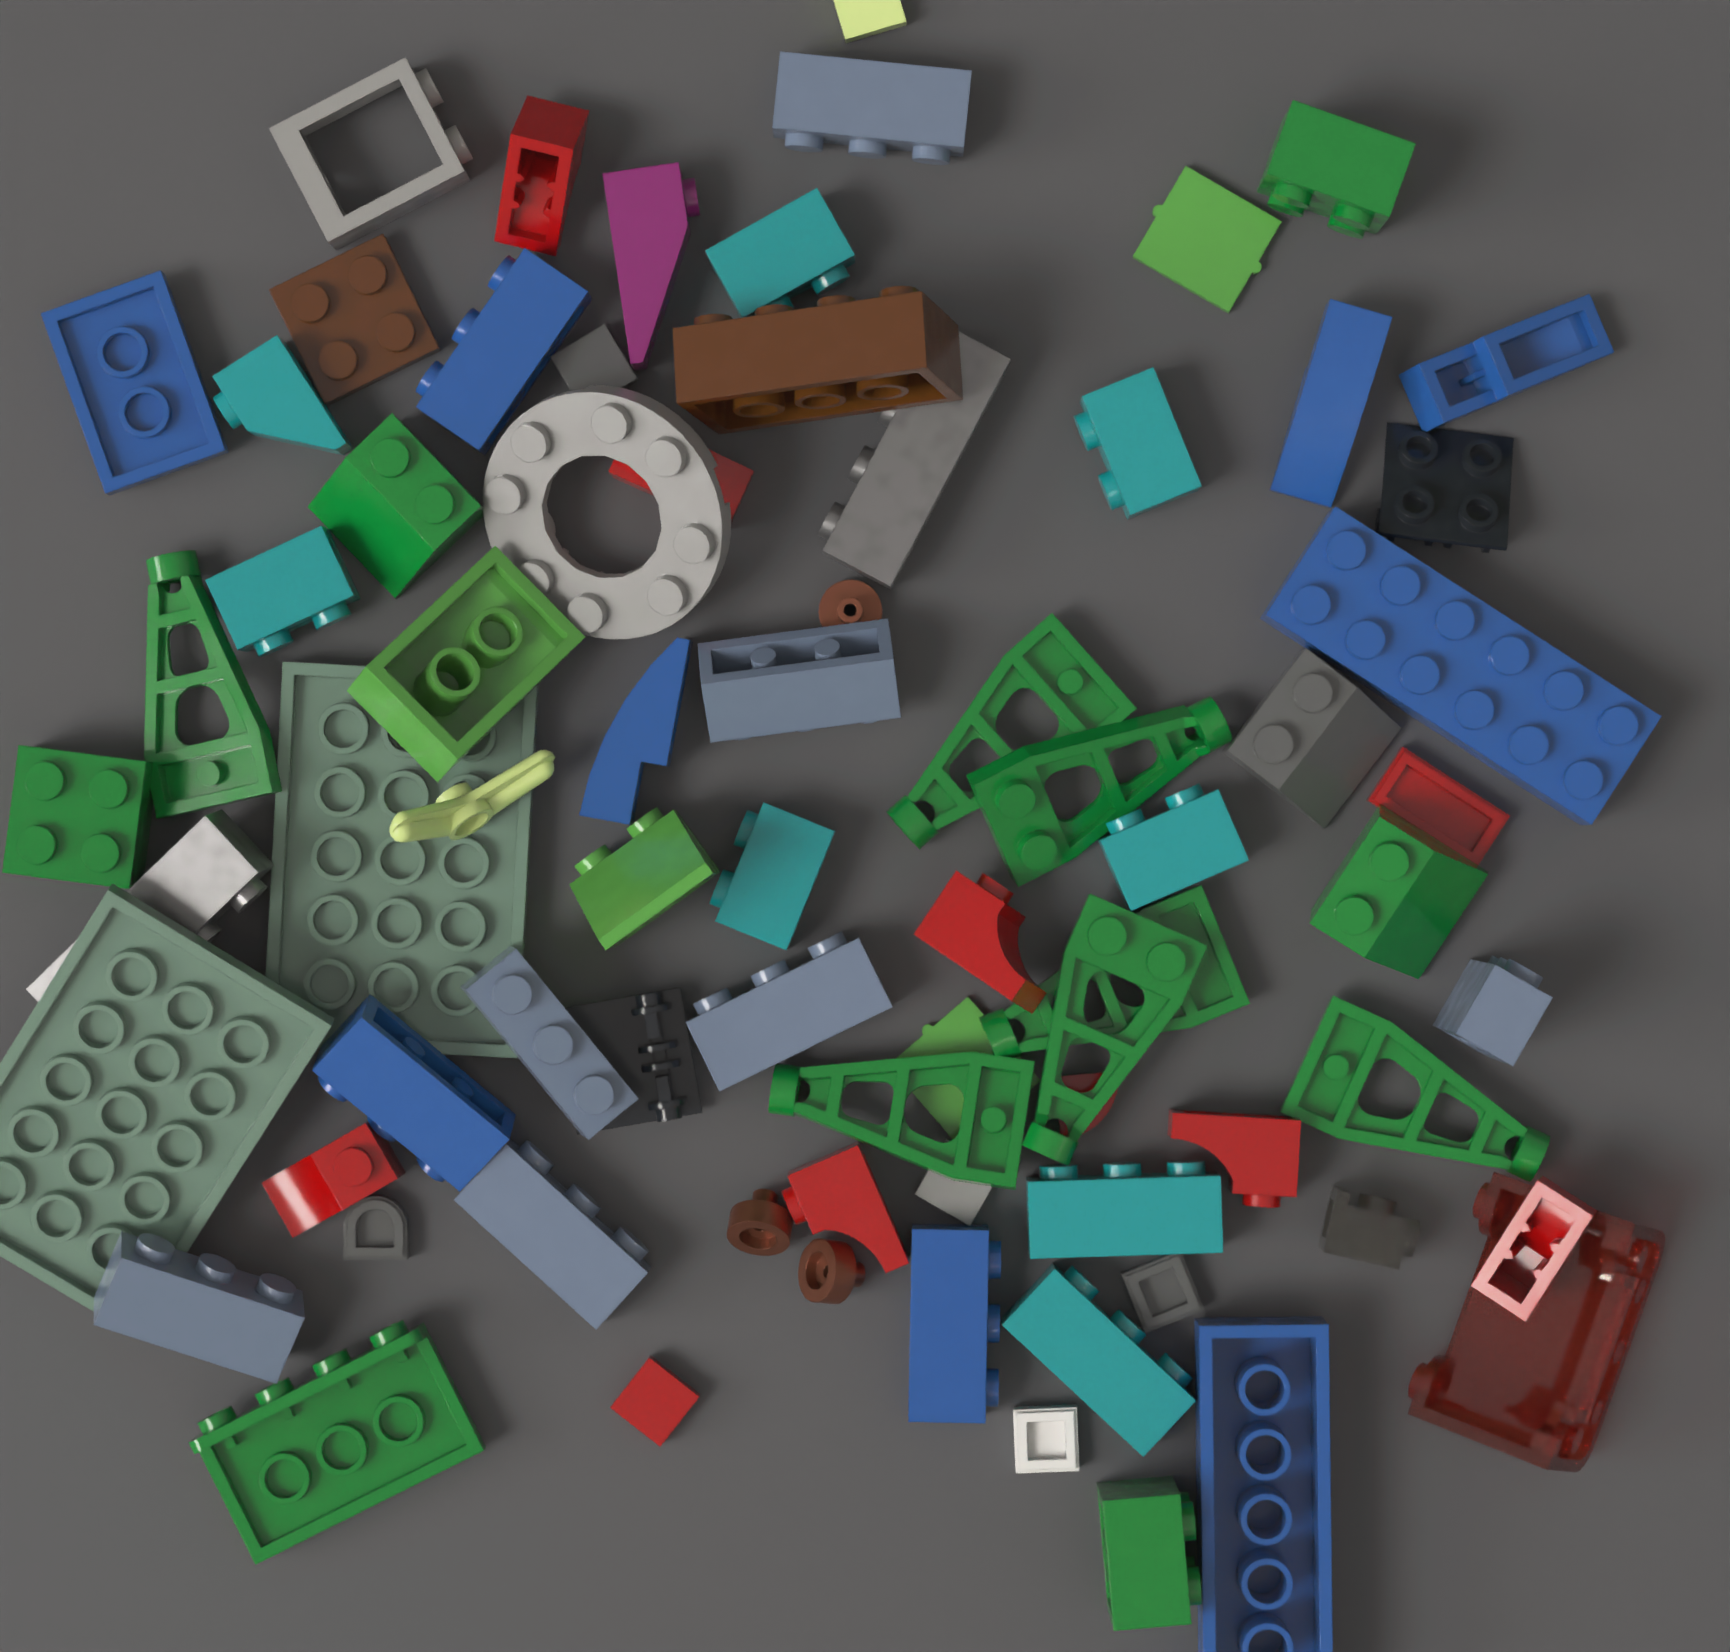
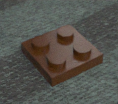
[269,234,441,406]

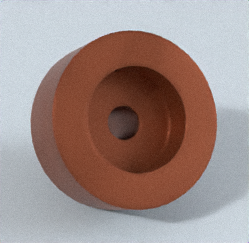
[819,580,882,627]
[727,1189,793,1256]
[798,1238,866,1304]

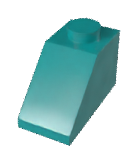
[212,335,354,455]

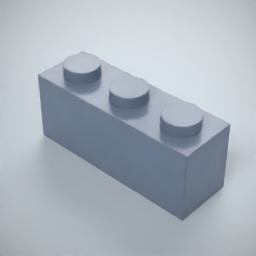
[772,51,972,165]
[697,618,901,743]
[686,931,893,1092]
[460,946,638,1140]
[1433,955,1553,1066]
[454,1139,651,1330]
[94,1231,305,1384]

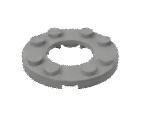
[483,385,731,639]

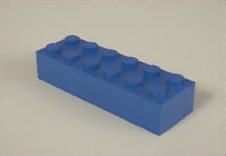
[1260,507,1662,825]
[1194,1316,1333,1652]

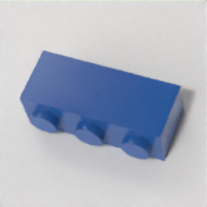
[415,248,592,456]
[312,994,516,1192]
[908,1223,1001,1424]

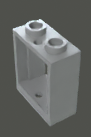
[269,57,473,250]

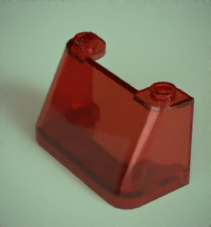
[1407,1172,1665,1473]

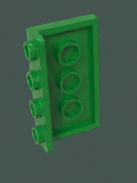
[188,1320,486,1565]

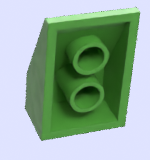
[347,546,585,782]
[569,807,721,950]

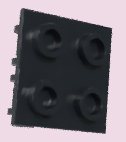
[1375,422,1514,553]
[564,987,703,1135]

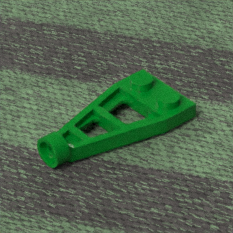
[144,550,282,819]
[886,613,1137,850]
[966,696,1233,887]
[979,885,1250,1058]
[1022,894,1208,1166]
[1280,995,1551,1182]
[768,1052,1035,1190]

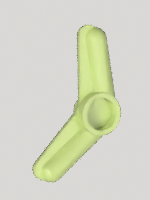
[389,750,555,843]

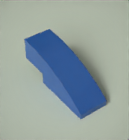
[1399,294,1614,432]
[1270,299,1392,508]
[579,637,693,825]

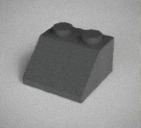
[1223,648,1401,829]

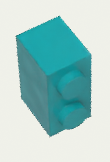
[705,188,855,318]
[1074,367,1202,520]
[205,526,361,657]
[1098,783,1249,911]
[709,802,836,950]

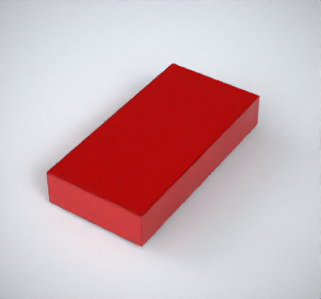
[1366,747,1510,865]

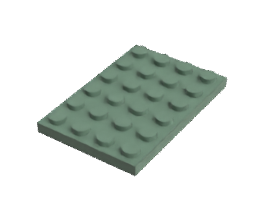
[266,662,539,1058]
[0,884,335,1312]

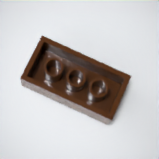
[673,286,963,434]

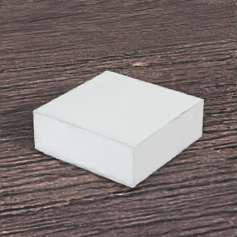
[1013,1404,1079,1473]

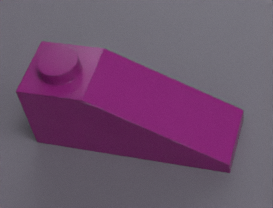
[602,162,700,371]

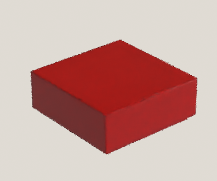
[610,1355,700,1447]

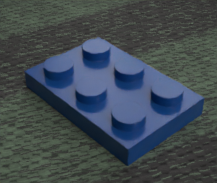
[41,270,229,496]

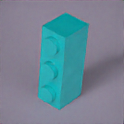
[1026,1160,1223,1259]
[1001,1263,1196,1457]

